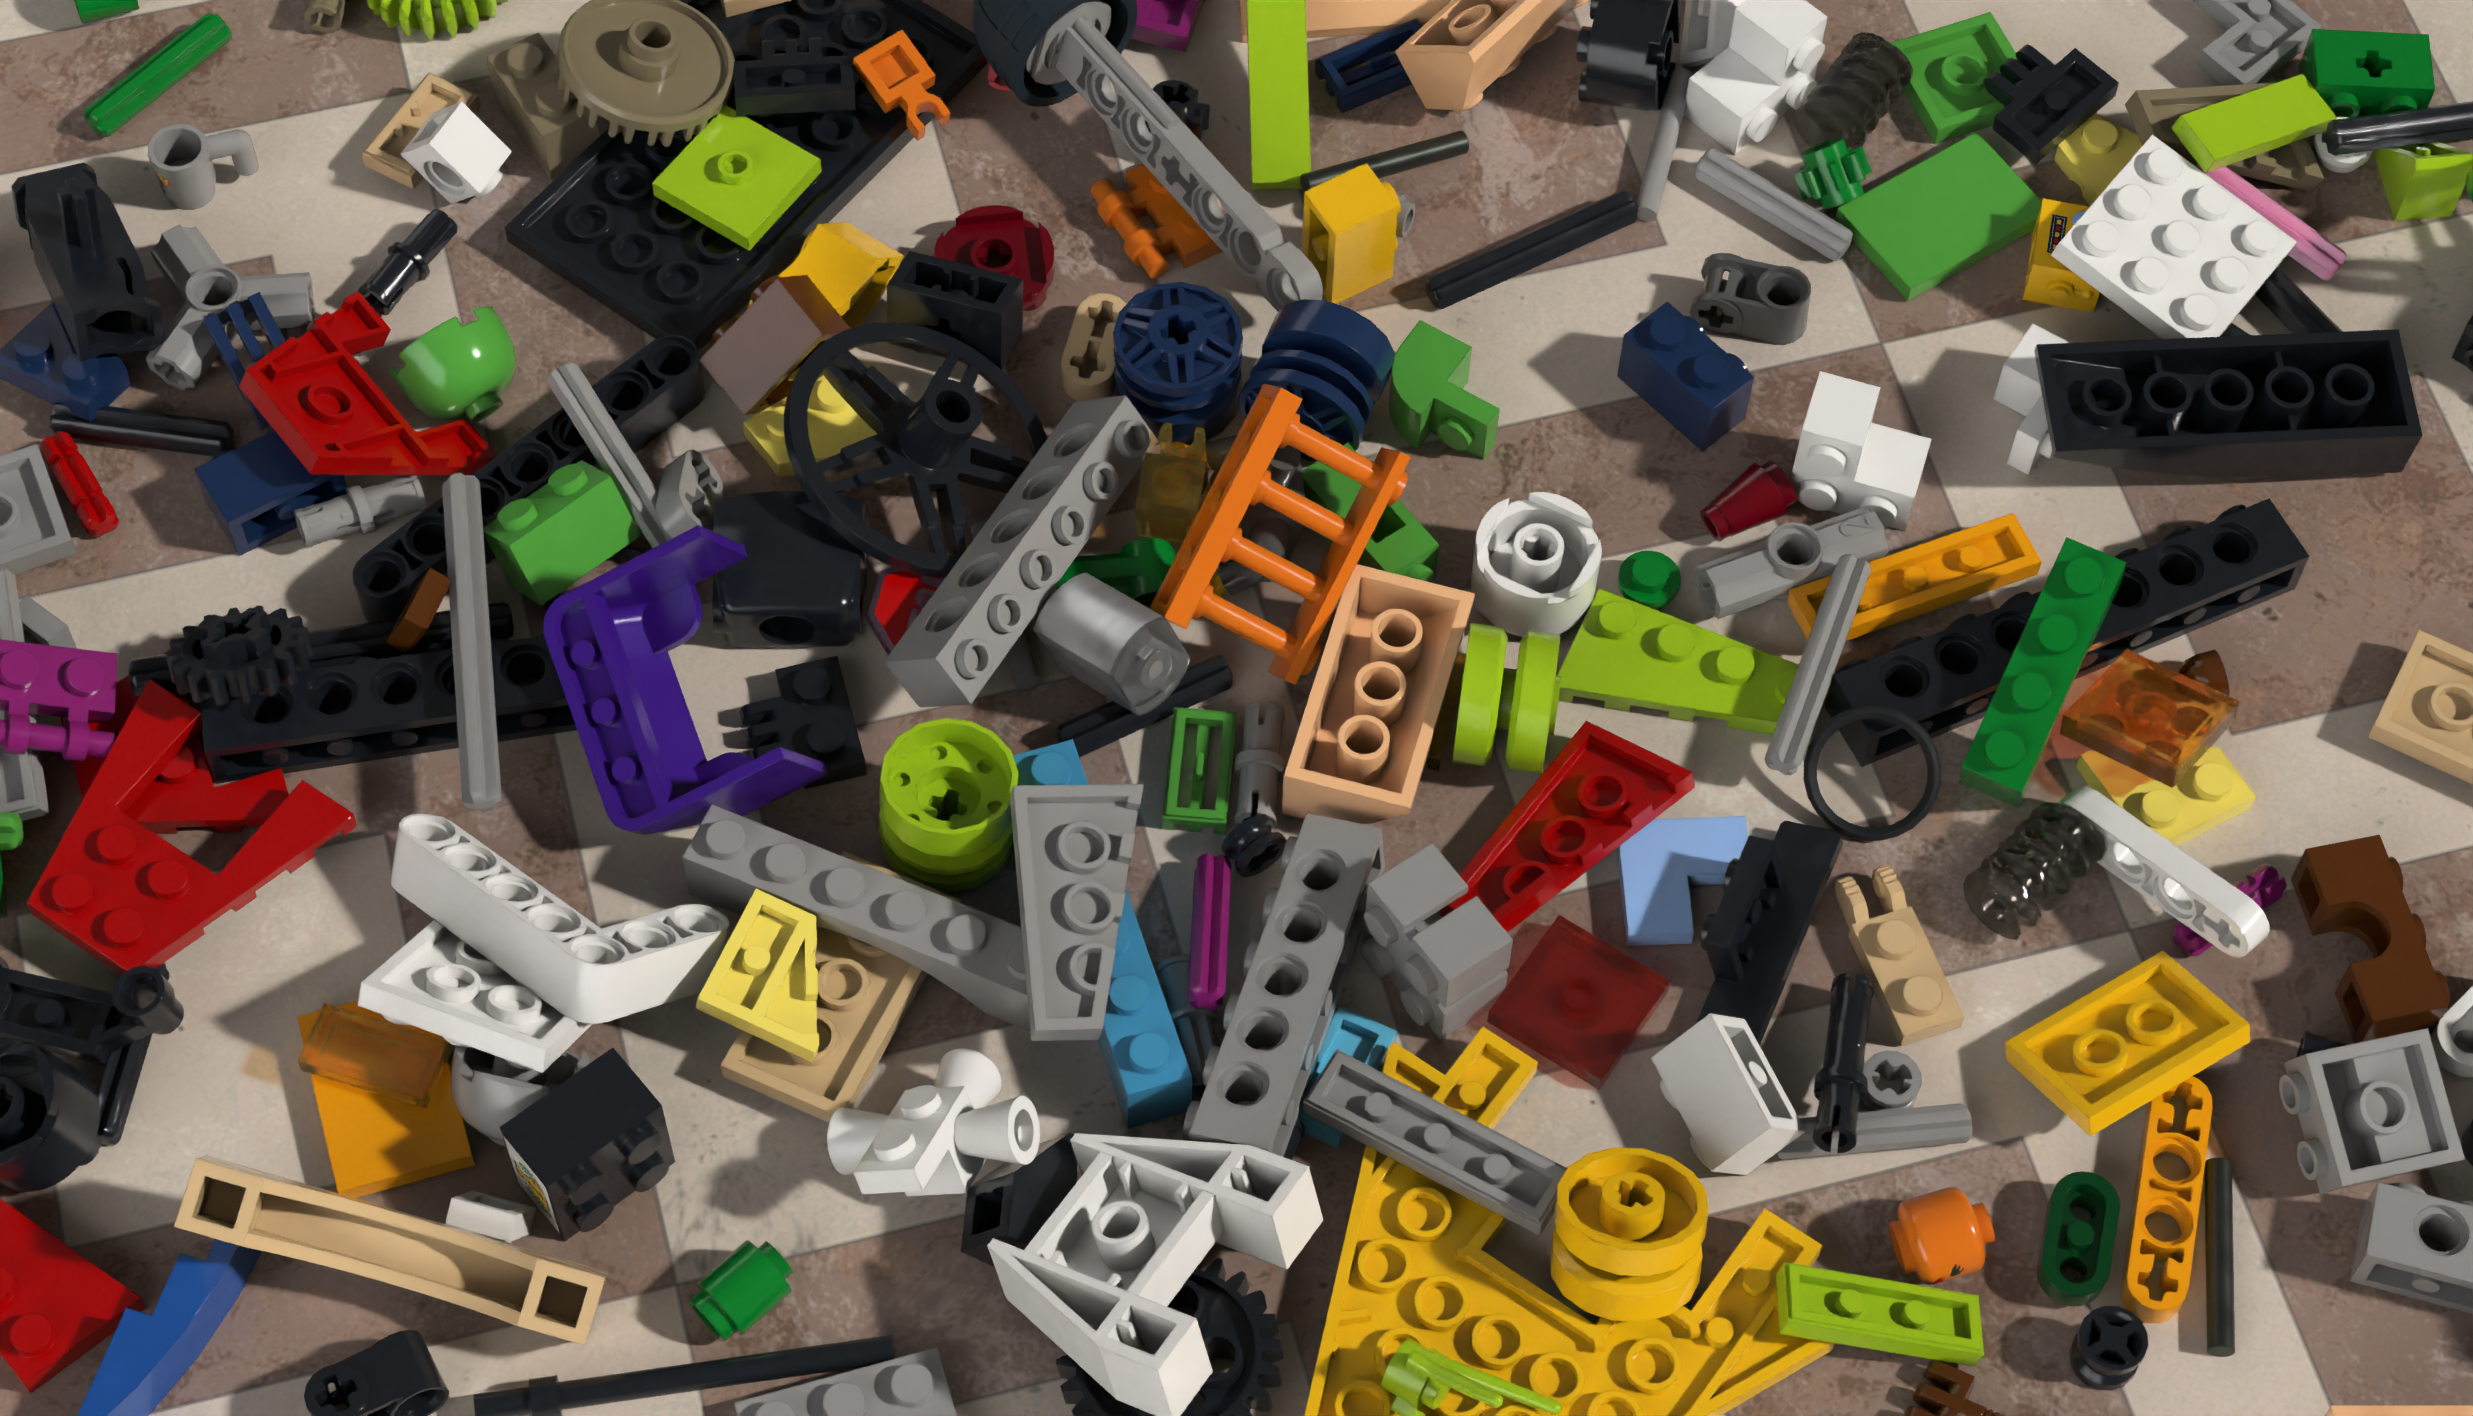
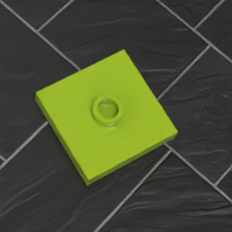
[652,105,822,251]

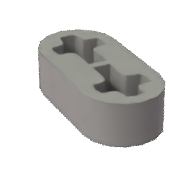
[656,450,723,538]

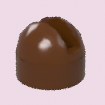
[2177,649,2230,703]

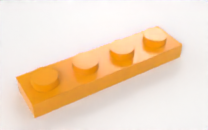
[1787,513,2042,641]

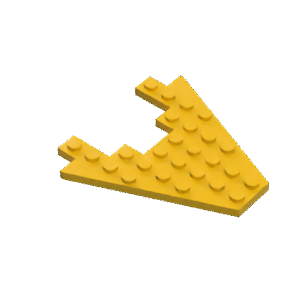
[1304,1026,1837,1416]

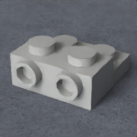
[2279,1028,2465,1193]

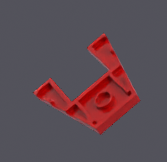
[27,679,357,976]

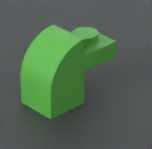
[1389,320,1500,460]

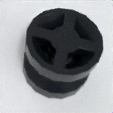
[2069,1306,2148,1391]

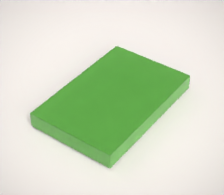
[1835,132,2042,301]

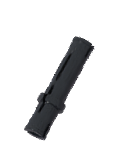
[1812,972,1874,1153]

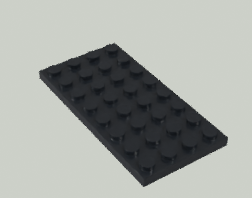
[504,0,988,351]

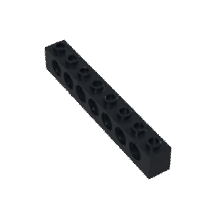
[1825,498,2309,767]

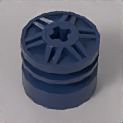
[1113,282,1243,446]
[1239,299,1395,461]

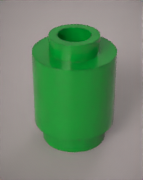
[688,1240,793,1342]

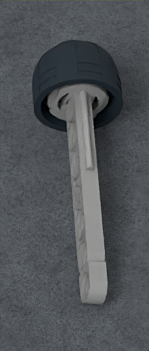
[972,0,1323,312]

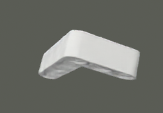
[391,814,729,1024]

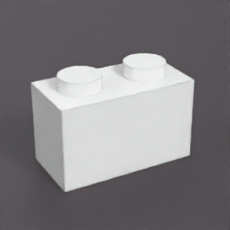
[1651,1013,1806,1175]

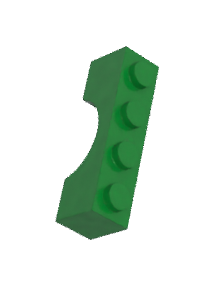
[1959,537,2126,808]

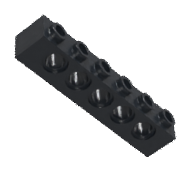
[200,633,577,784]

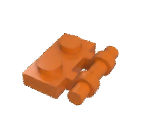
[1090,164,1224,279]

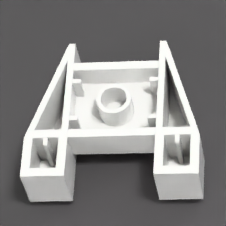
[987,1133,1323,1416]

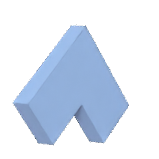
[1617,816,1748,946]

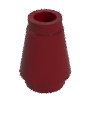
[1700,460,1797,542]

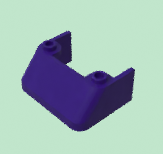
[543,525,828,835]

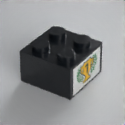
[500,1048,675,1241]

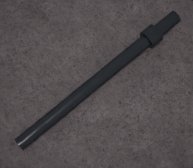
[473,1335,894,1416]

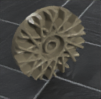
[554,0,735,147]

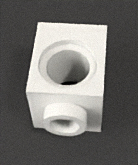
[400,101,512,204]

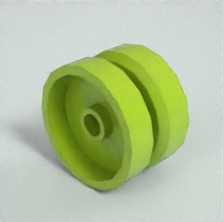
[1452,623,1561,775]

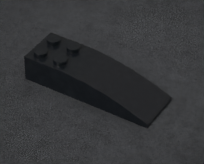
[2034,329,2423,478]

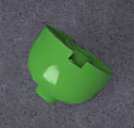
[389,307,517,423]

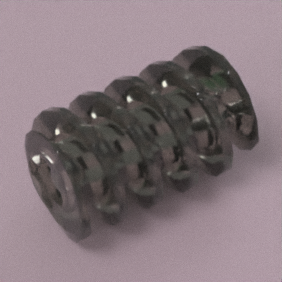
[1794,32,1913,149]
[1963,802,2107,940]

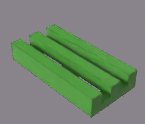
[1162,707,1238,835]

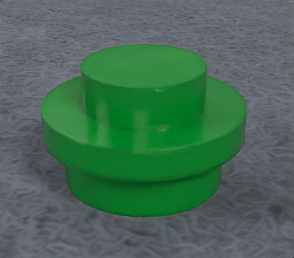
[1618,551,1681,610]

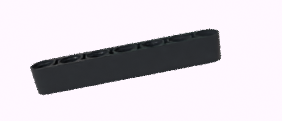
[352,334,705,623]

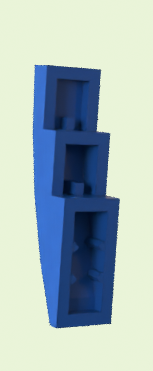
[77,1239,262,1416]

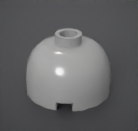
[451,1046,589,1146]

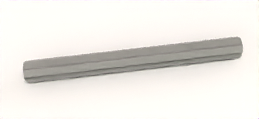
[442,472,502,812]

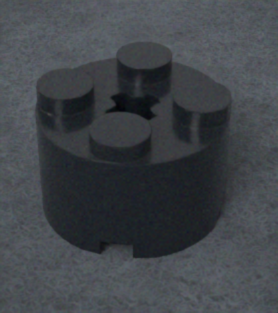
[1576,0,1681,111]
[0,1037,101,1193]

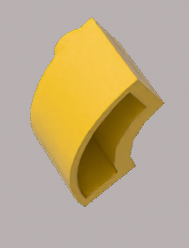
[748,222,904,328]

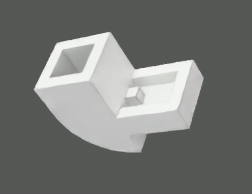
[1993,323,2069,475]

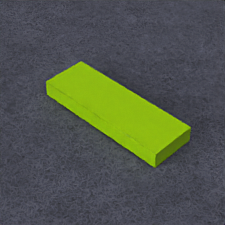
[2171,74,2337,173]
[1776,1262,1984,1367]

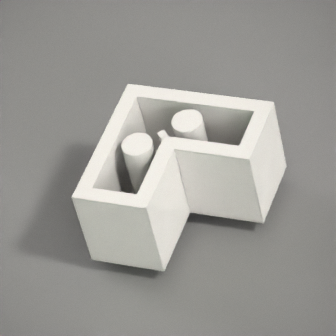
[1684,0,1828,155]
[1790,371,1932,531]

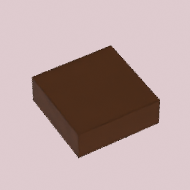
[386,568,450,653]

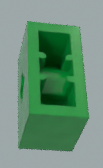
[2299,29,2435,118]

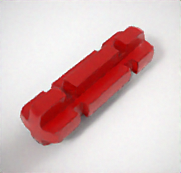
[39,431,119,538]

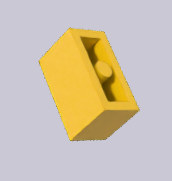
[1301,163,1401,304]

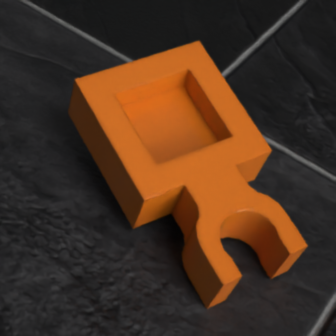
[852,29,951,141]

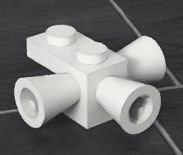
[827,1048,1040,1197]

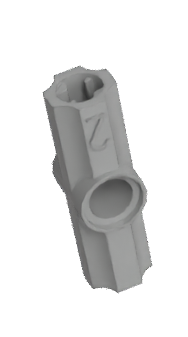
[1695,507,1889,619]

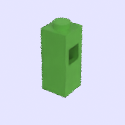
[1302,443,1439,583]

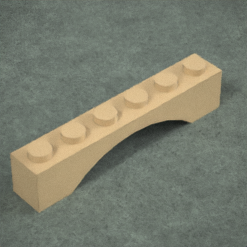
[174,1155,608,1346]

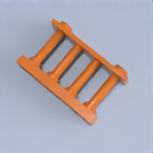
[1149,384,1411,685]

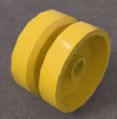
[1550,1147,1709,1322]

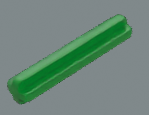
[84,13,232,137]

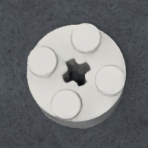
[1471,492,1602,638]

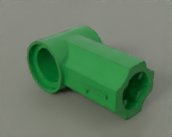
[1056,537,1176,608]

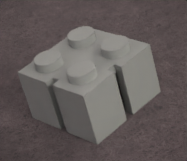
[1361,843,1513,1040]

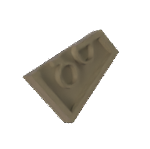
[2125,82,2324,192]

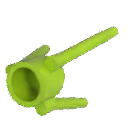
[1381,1339,1562,1416]

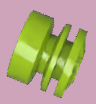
[878,718,1019,893]

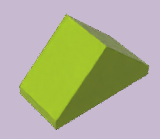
[2374,141,2473,221]

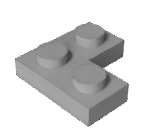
[2193,0,2322,85]

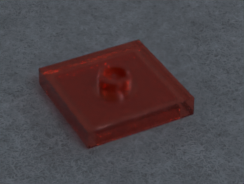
[1487,915,1671,1090]

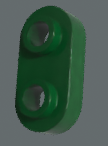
[2037,1171,2120,1306]

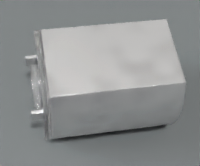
[1034,573,1191,716]

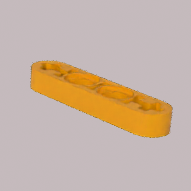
[2121,1076,2213,1324]

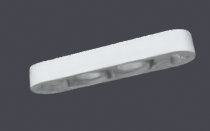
[2052,785,2270,958]

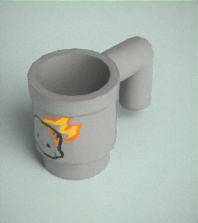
[148,124,259,210]

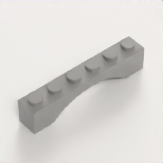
[682,804,1031,1032]

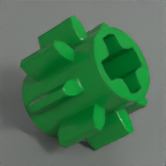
[1793,137,1872,209]

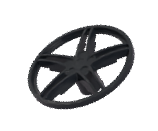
[784,323,1048,578]

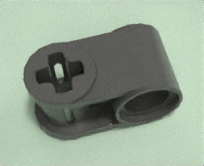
[1690,253,1811,345]

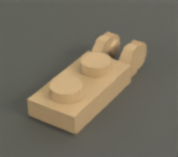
[1834,864,1965,1046]

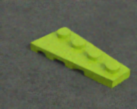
[1557,588,1833,735]

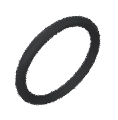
[1803,705,1941,841]

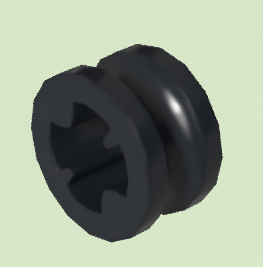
[1221,814,1287,877]

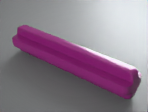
[1187,852,1232,1011]

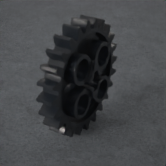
[1056,1257,1284,1416]

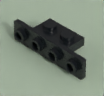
[1696,821,1843,1046]

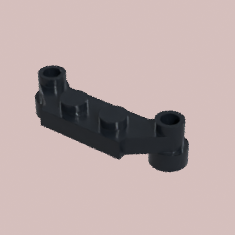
[0,957,184,1065]

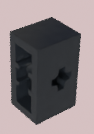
[887,251,1023,370]

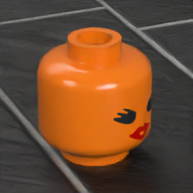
[1888,1187,1995,1285]

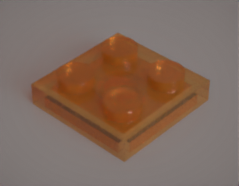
[2060,649,2239,788]

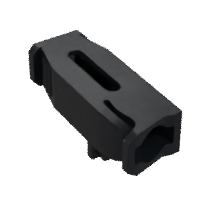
[11,162,165,361]

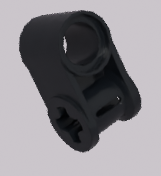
[304,1330,449,1416]

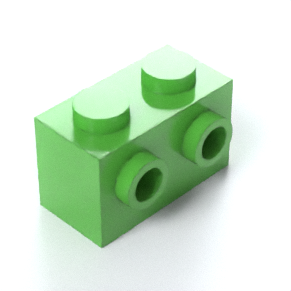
[483,460,641,606]

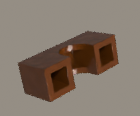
[2291,835,2450,1044]

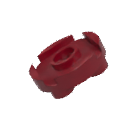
[934,205,1055,311]

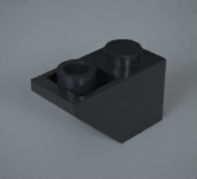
[961,1133,1077,1267]

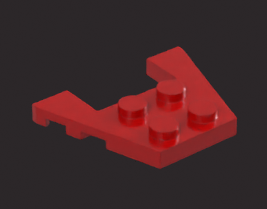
[239,292,497,475]
[60,615,289,834]

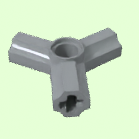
[146,224,315,391]

